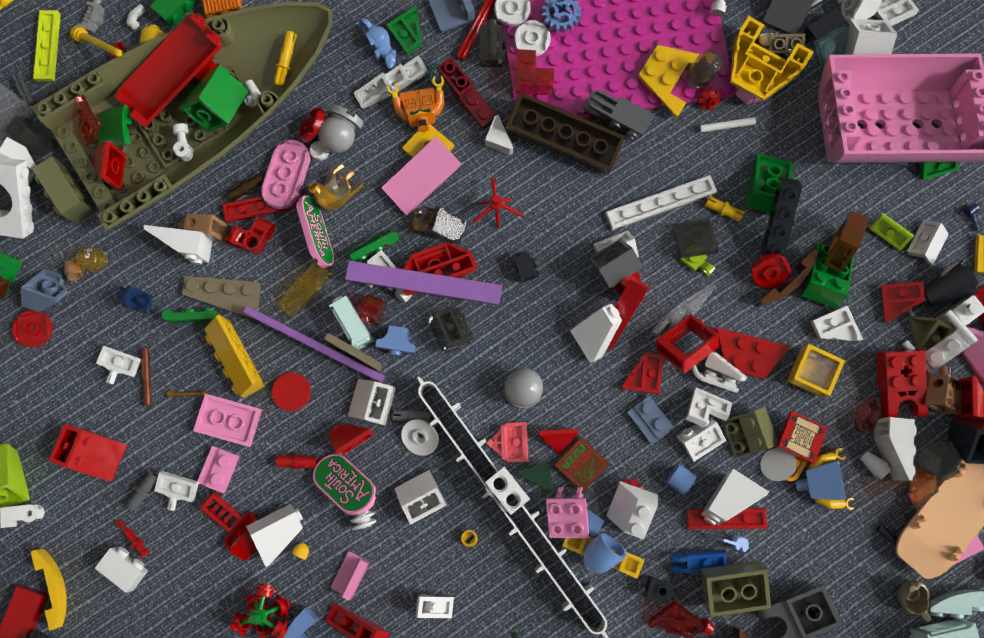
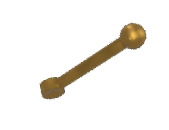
[167,390,208,398]

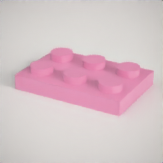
[193,394,262,447]

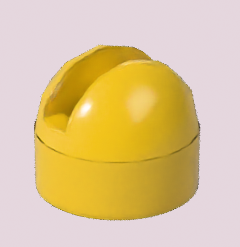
[461,530,478,547]
[292,543,309,560]

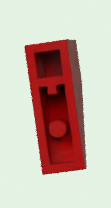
[325,603,390,638]

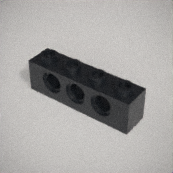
[761,177,803,256]

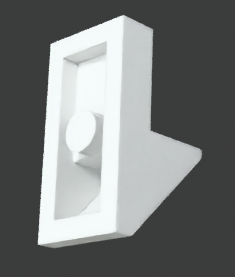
[416,594,454,618]

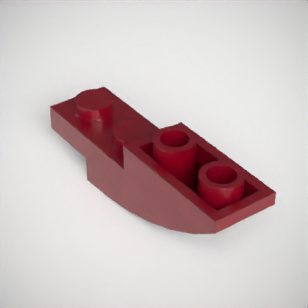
[436,56,497,129]

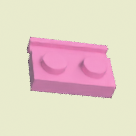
[198,446,240,493]

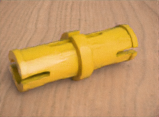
[704,196,744,222]

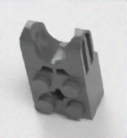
[584,90,654,141]
[756,584,842,638]

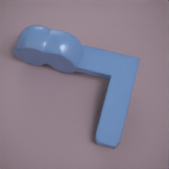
[705,534,749,552]

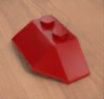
[403,242,478,296]

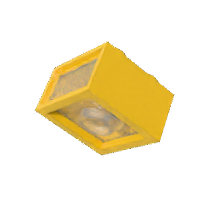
[787,344,845,398]

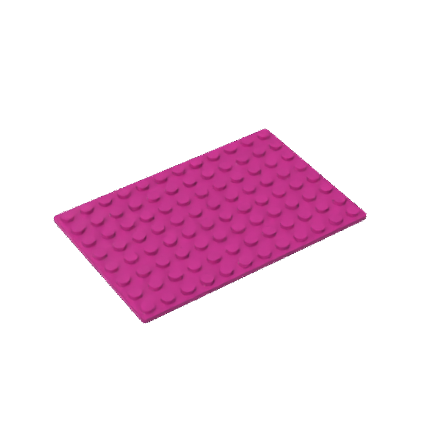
[502,0,736,119]

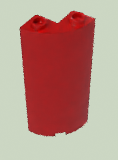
[114,11,223,128]

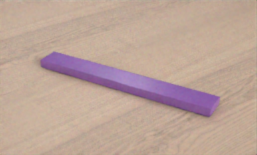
[345,261,502,305]
[244,306,387,383]

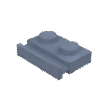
[627,395,673,444]

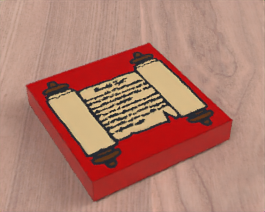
[776,411,828,464]

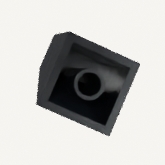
[948,418,984,464]

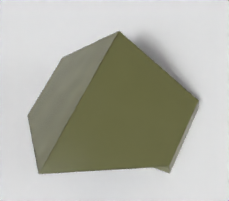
[907,315,956,351]

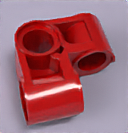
[225,217,275,255]

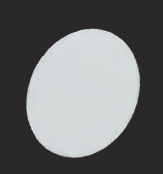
[760,447,796,481]

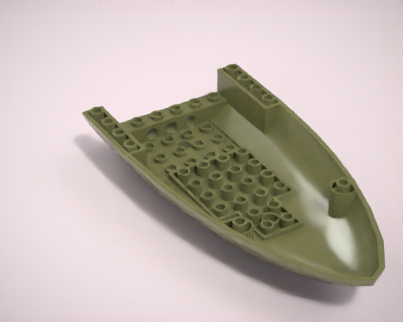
[32,1,332,231]

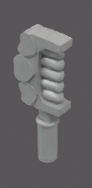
[77,0,105,33]

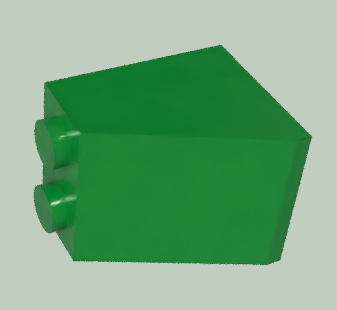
[179,65,248,133]

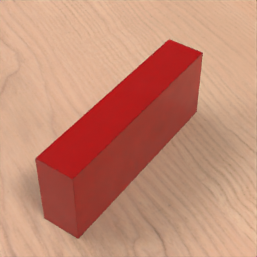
[0,585,48,638]

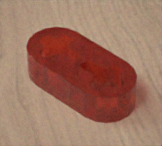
[854,398,882,433]

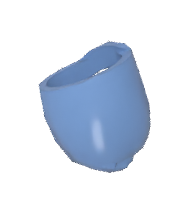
[583,533,626,574]

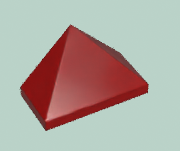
[538,429,579,454]

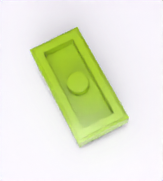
[869,212,914,251]

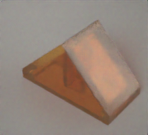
[910,464,939,507]

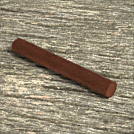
[141,348,152,406]

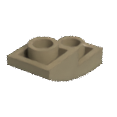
[768,34,805,53]

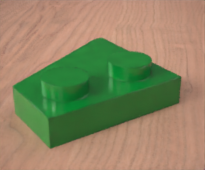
[386,6,422,55]

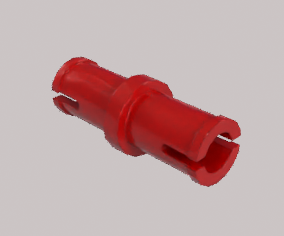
[276,454,318,470]

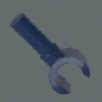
[964,203,980,231]

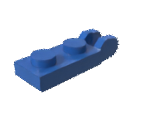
[670,549,727,574]

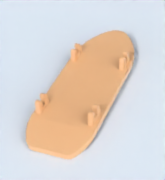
[895,459,984,579]

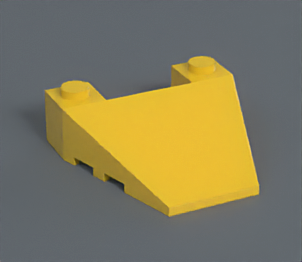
[730,16,814,101]

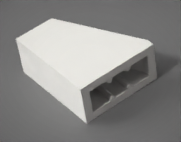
[570,304,622,364]
[246,504,303,567]

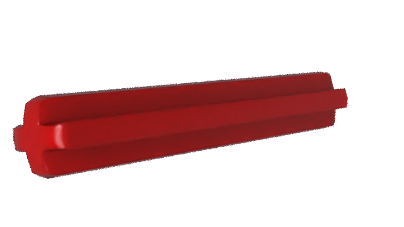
[456,0,495,61]

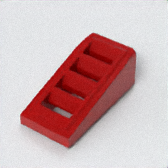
[200,491,243,533]

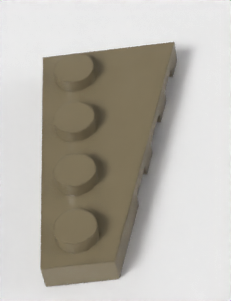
[182,276,261,321]

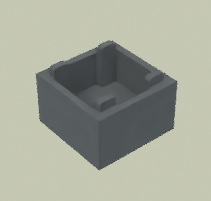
[588,238,643,288]

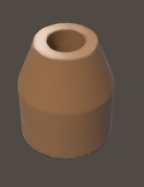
[64,260,83,281]

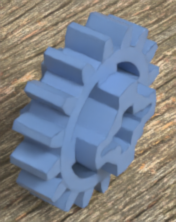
[542,0,581,33]

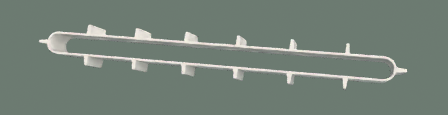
[417,377,609,638]

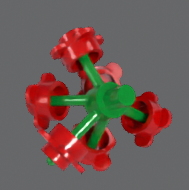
[230,582,290,638]

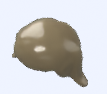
[897,580,931,622]

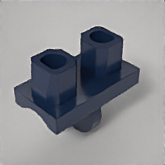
[116,285,154,313]

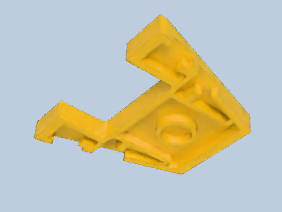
[638,45,714,119]

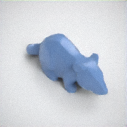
[359,18,397,71]

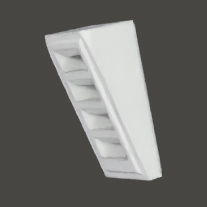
[705,352,747,381]

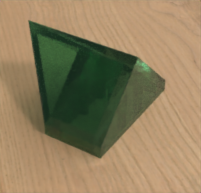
[518,461,555,492]

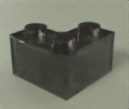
[409,206,466,244]

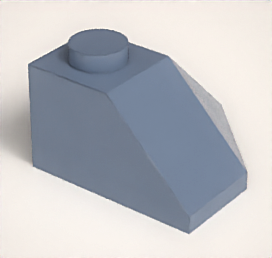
[21,269,68,312]

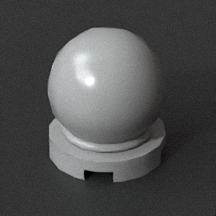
[317,104,364,154]
[504,368,543,409]

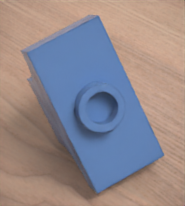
[375,325,416,356]

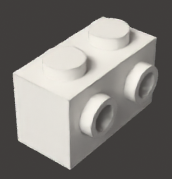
[95,547,148,593]

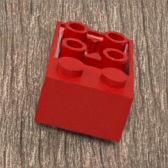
[48,423,127,482]

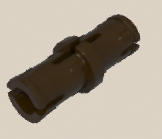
[226,173,264,202]

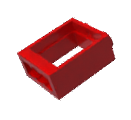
[656,314,719,374]

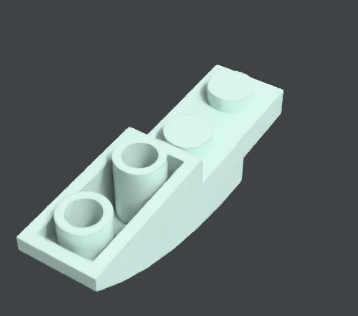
[927,589,984,618]

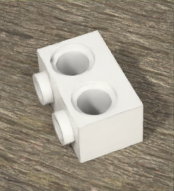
[485,467,530,515]

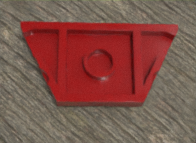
[716,328,790,380]

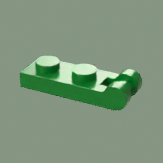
[162,308,221,324]

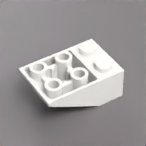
[874,417,917,481]

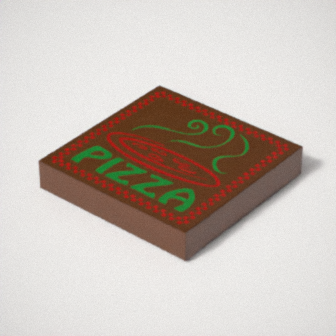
[554,437,610,493]

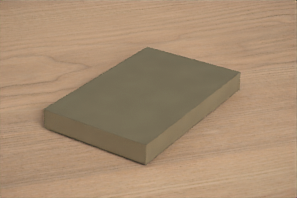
[324,333,383,373]

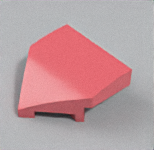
[486,422,529,462]

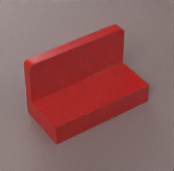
[223,511,259,561]

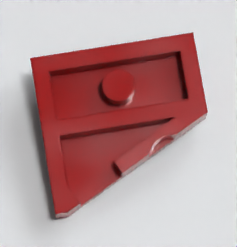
[881,281,925,322]

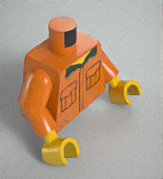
[387,76,445,132]

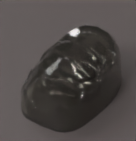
[686,51,724,88]

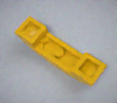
[562,536,644,579]
[31,549,67,631]

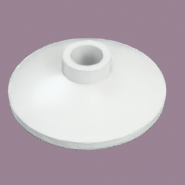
[401,419,439,456]

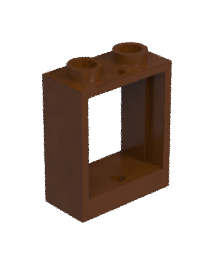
[823,210,869,273]

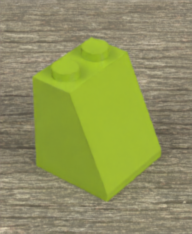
[0,443,30,508]

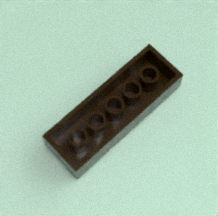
[506,92,625,175]

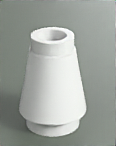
[860,451,892,480]

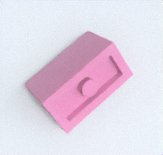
[331,552,370,600]

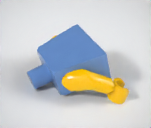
[796,448,854,510]

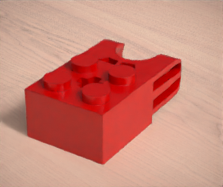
[876,349,928,418]

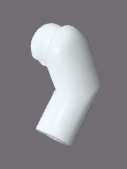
[126,4,146,30]
[244,80,260,107]

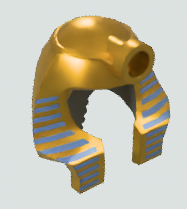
[308,162,363,210]

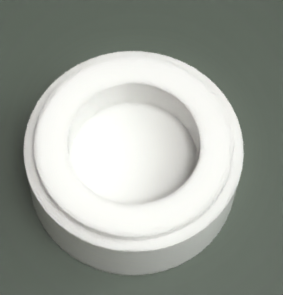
[309,141,329,161]

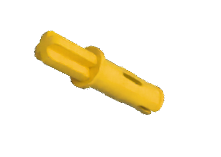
[274,31,297,87]

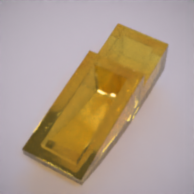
[278,261,333,318]

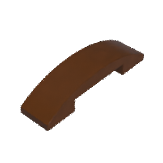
[756,250,817,307]

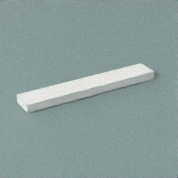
[605,175,717,230]

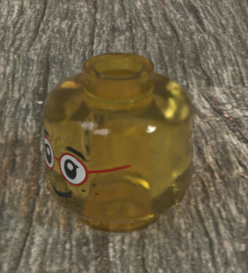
[76,247,108,272]

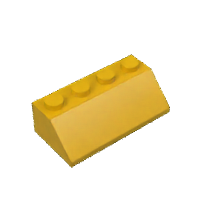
[204,315,265,398]

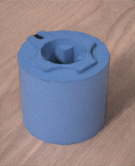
[666,464,697,495]

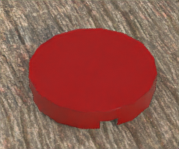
[299,107,325,143]
[751,254,791,289]
[12,310,53,348]
[272,373,311,411]

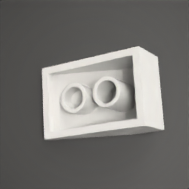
[144,225,213,265]

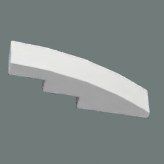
[354,56,429,109]

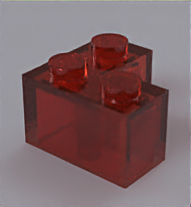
[516,49,554,95]

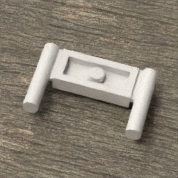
[901,309,978,374]

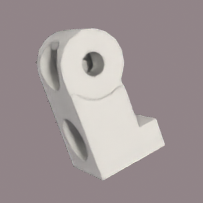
[0,504,45,528]

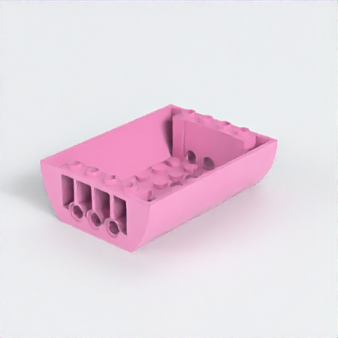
[818,54,984,163]

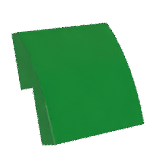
[98,105,132,147]

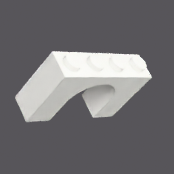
[0,157,34,239]

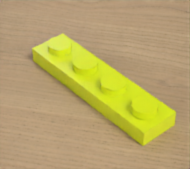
[33,10,61,82]

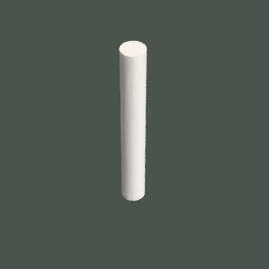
[699,117,756,133]

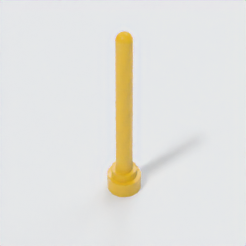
[70,26,122,57]

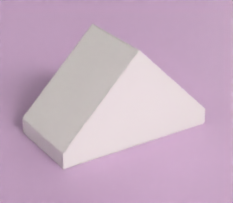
[485,115,513,155]

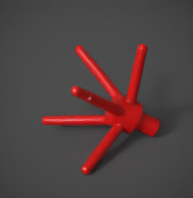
[472,177,523,228]

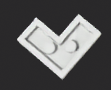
[686,387,732,427]

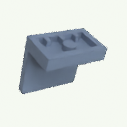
[429,0,475,33]

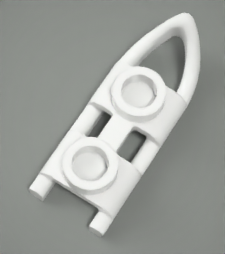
[692,365,739,393]

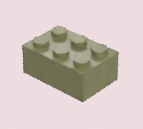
[32,156,96,224]
[700,560,771,617]

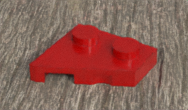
[621,353,664,394]

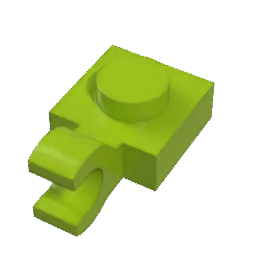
[680,245,715,277]

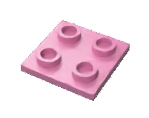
[546,487,589,538]

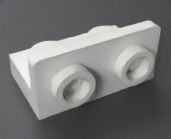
[677,417,726,461]

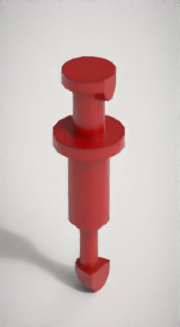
[115,520,150,558]

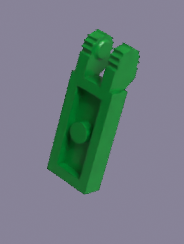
[348,230,399,262]

